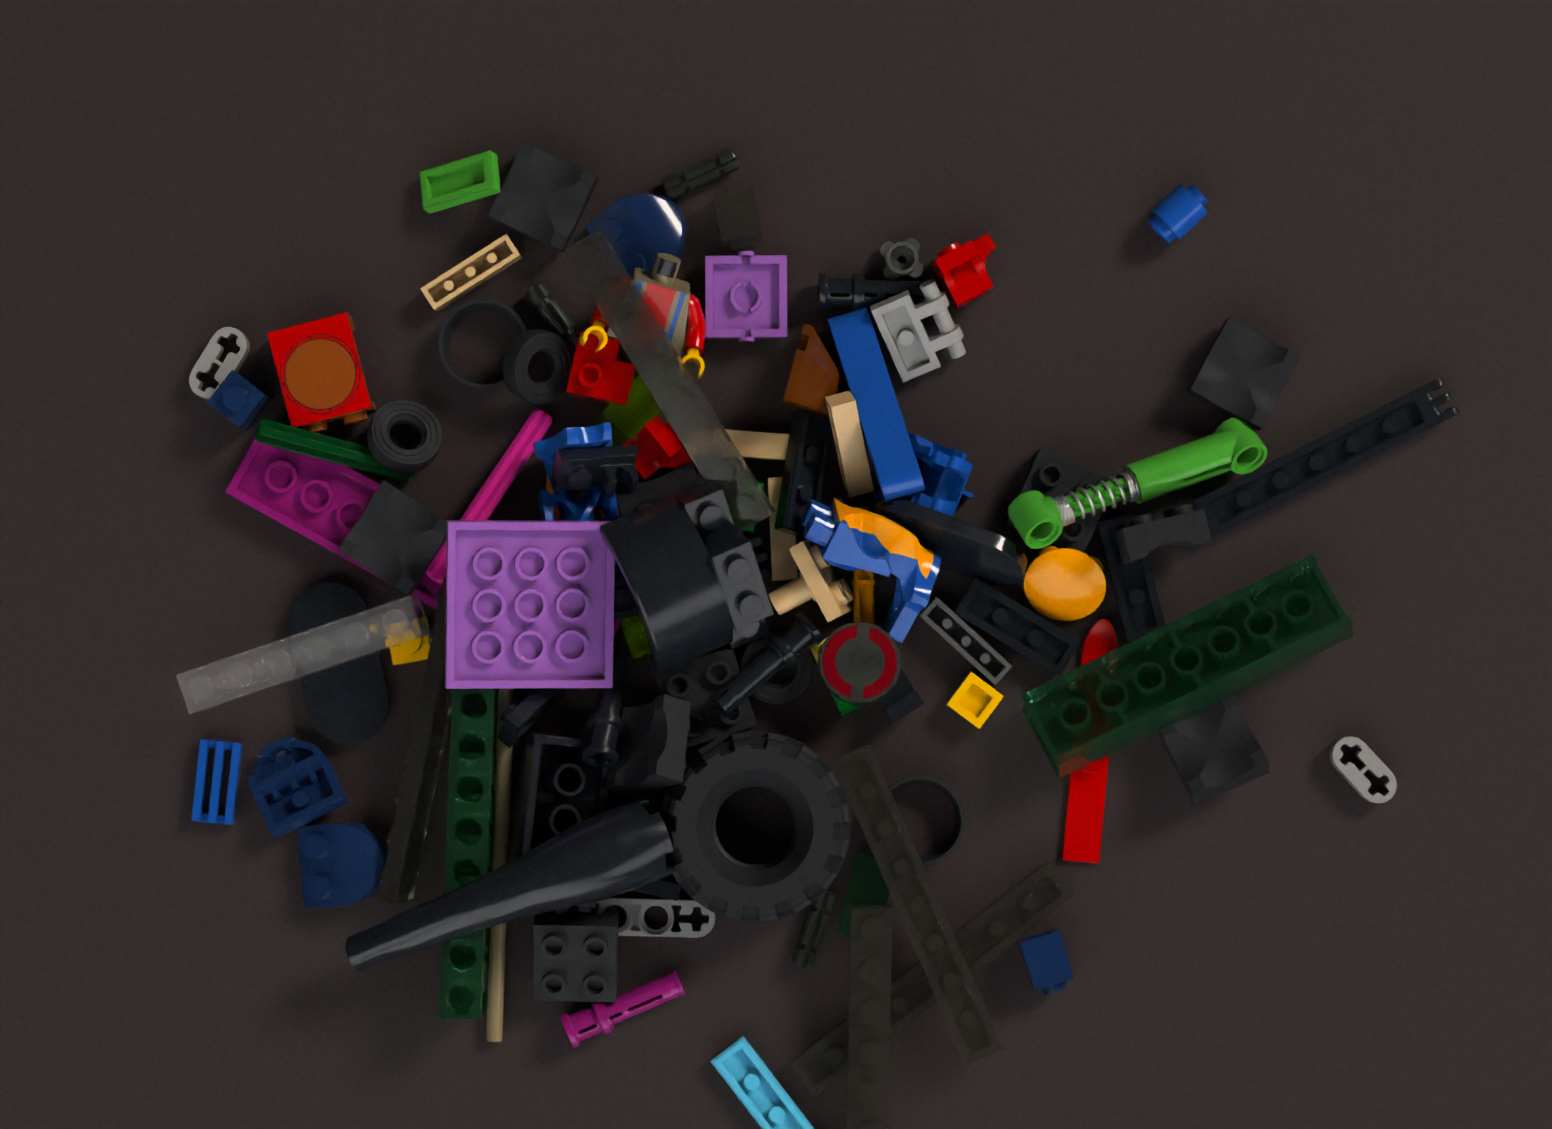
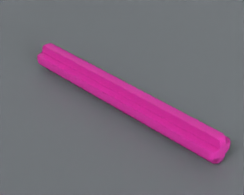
[426,408,552,585]

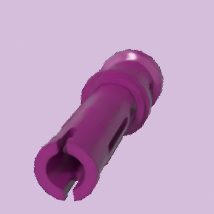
[560,970,686,1048]

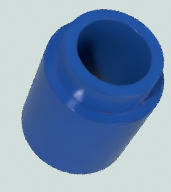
[1147,184,1208,244]

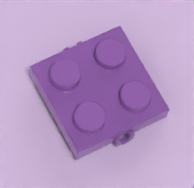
[705,251,787,342]

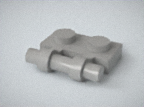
[870,279,966,382]

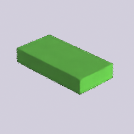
[420,150,501,214]

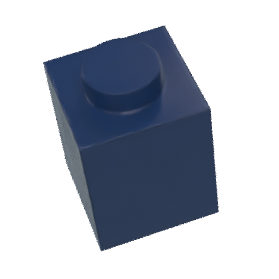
[207,370,272,431]
[1017,928,1074,995]

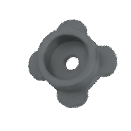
[880,238,924,281]

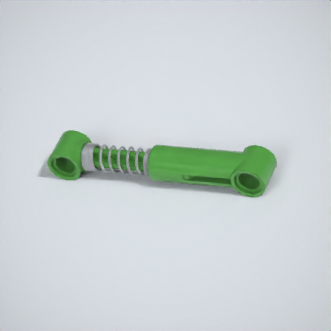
[1007,417,1268,549]

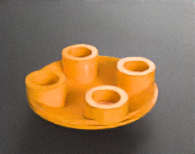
[1024,546,1106,621]

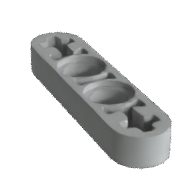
[556,897,716,938]

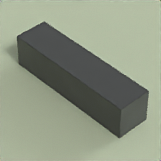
[919,597,1013,685]

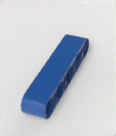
[827,307,925,502]

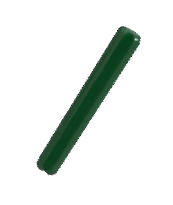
[255,419,415,482]

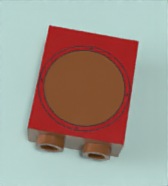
[267,312,376,433]

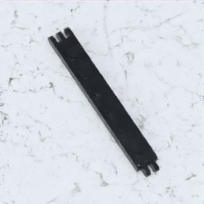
[1186,377,1460,538]

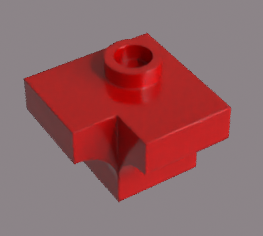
[932,233,996,310]
[566,331,636,406]
[622,415,697,481]

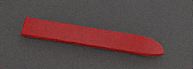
[1062,619,1118,864]

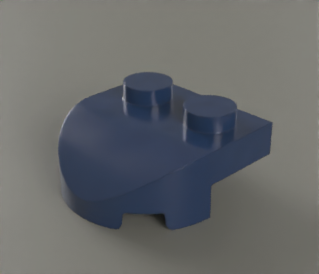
[585,192,687,277]
[248,737,349,839]
[297,822,389,909]

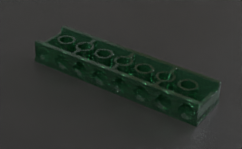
[1021,554,1354,779]
[438,689,498,1020]

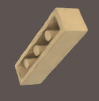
[420,234,522,313]
[825,390,874,498]
[687,426,790,461]
[768,477,798,581]

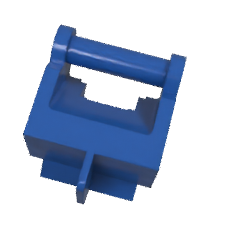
[872,433,974,517]

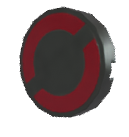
[818,622,901,705]

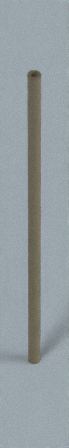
[486,688,515,1042]

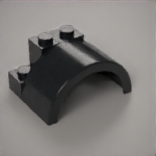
[599,479,774,674]

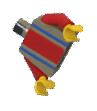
[579,253,706,379]

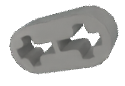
[189,327,250,400]
[1329,736,1397,803]

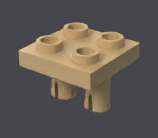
[769,540,854,622]

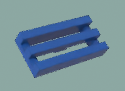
[191,739,243,825]

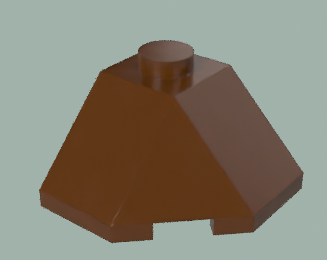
[783,324,847,417]

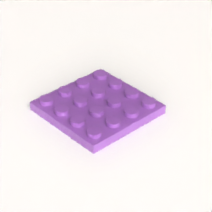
[445,520,615,689]

